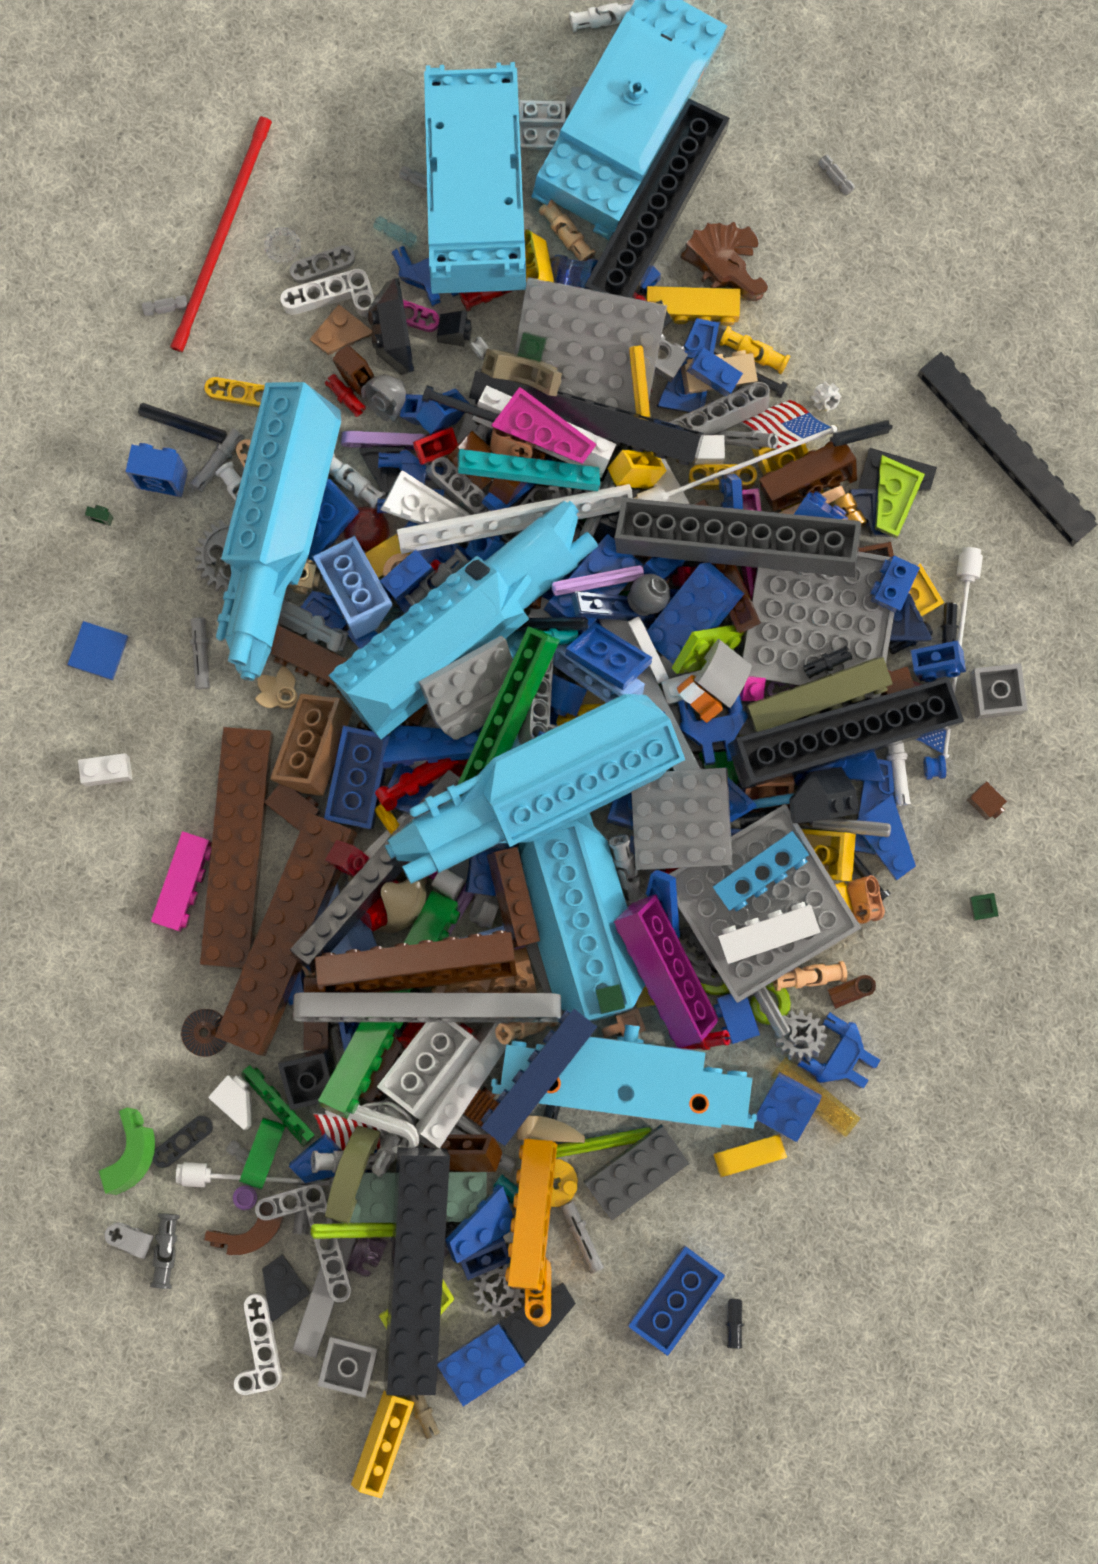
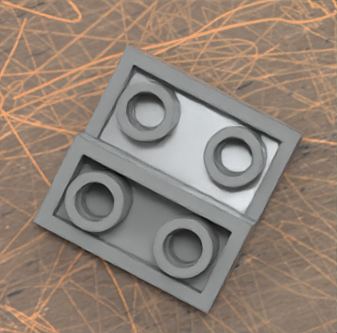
[694,639,752,708]

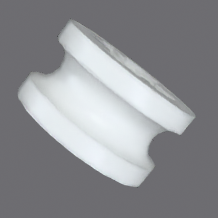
[469,336,489,360]

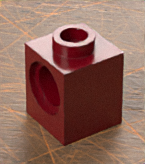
[325,840,370,877]

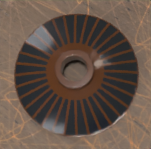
[181,1009,227,1057]

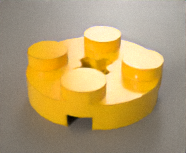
[551,1159,578,1207]

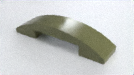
[325,1126,381,1224]

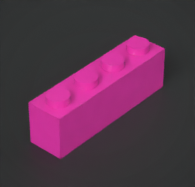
[151,831,212,932]

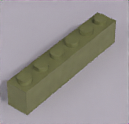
[745,656,893,732]

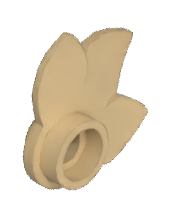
[255,666,298,709]

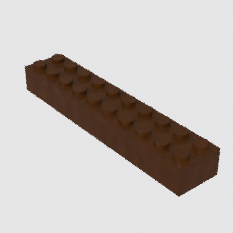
[200,727,273,969]
[215,812,358,1056]

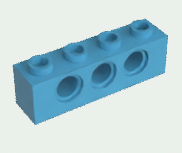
[713,831,809,912]

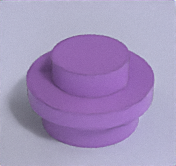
[233,1186,257,1210]

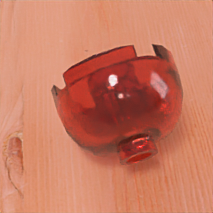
[343,506,390,553]

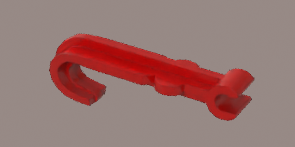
[375,758,469,811]

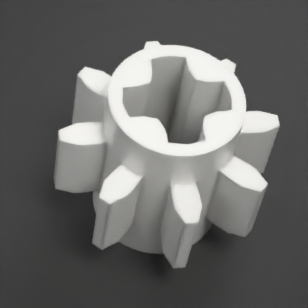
[811,382,842,412]

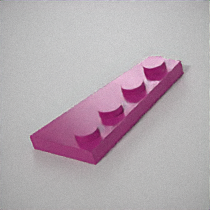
[491,387,597,464]

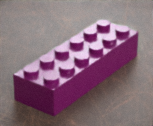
[614,894,719,1048]

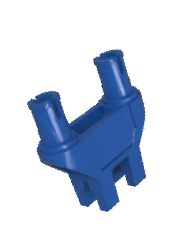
[392,246,459,307]
[377,450,444,514]
[678,694,748,766]
[797,1012,881,1088]

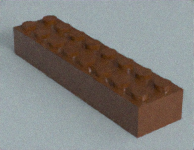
[315,930,517,993]

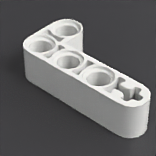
[280,269,374,317]
[234,1293,282,1395]

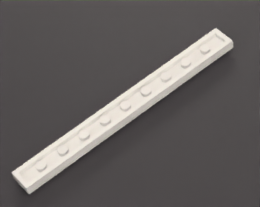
[397,484,633,554]

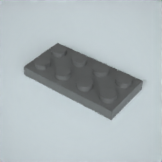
[583,1124,690,1221]

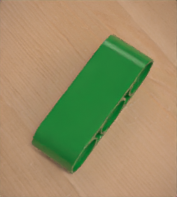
[239,1117,286,1190]

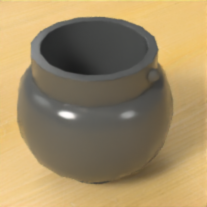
[628,574,670,616]

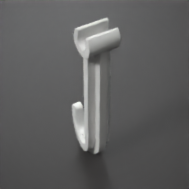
[325,1105,419,1153]

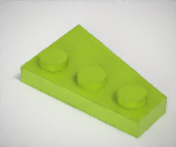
[875,455,925,539]

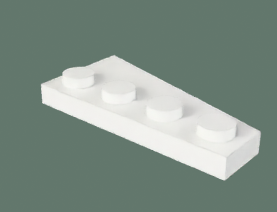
[381,471,471,542]

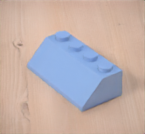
[313,536,392,639]

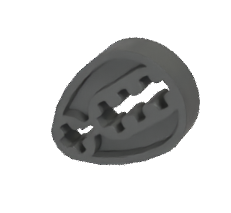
[678,926,724,987]

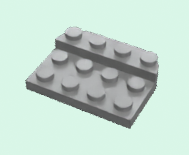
[418,635,513,739]

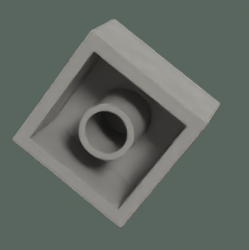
[970,663,1028,719]
[318,1334,379,1398]

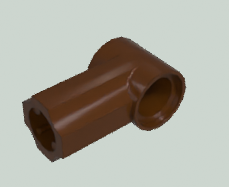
[827,975,876,1009]

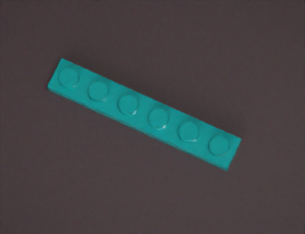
[458,449,600,491]

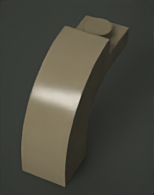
[481,349,562,396]

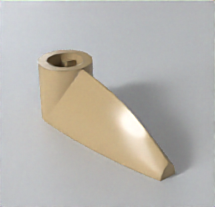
[517,1115,585,1143]

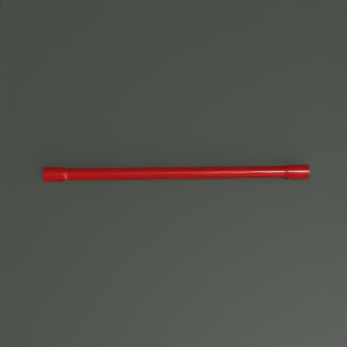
[170,116,272,353]

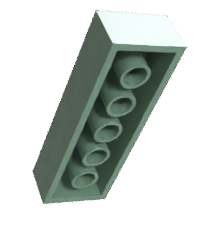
[338,1172,487,1223]

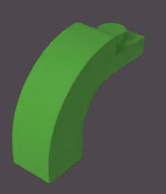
[99,1108,155,1195]

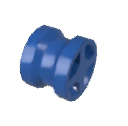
[923,755,946,780]

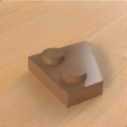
[310,304,373,355]

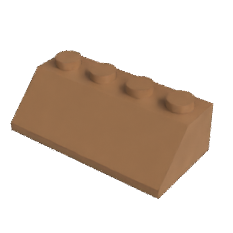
[270,694,353,796]

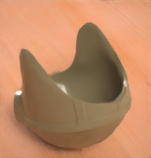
[348,870,427,934]

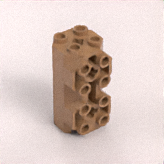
[431,947,537,1024]

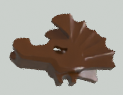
[680,222,768,301]

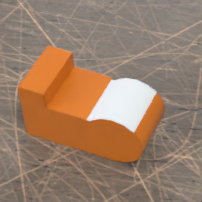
[677,675,723,723]

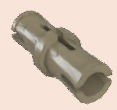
[407,1395,441,1439]

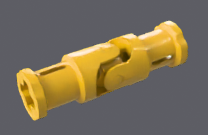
[719,326,791,375]

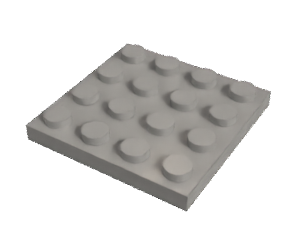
[632,768,733,870]

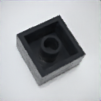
[278,1046,336,1110]

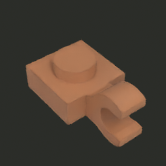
[601,1008,646,1038]

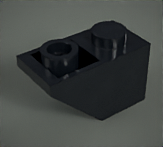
[436,310,472,347]

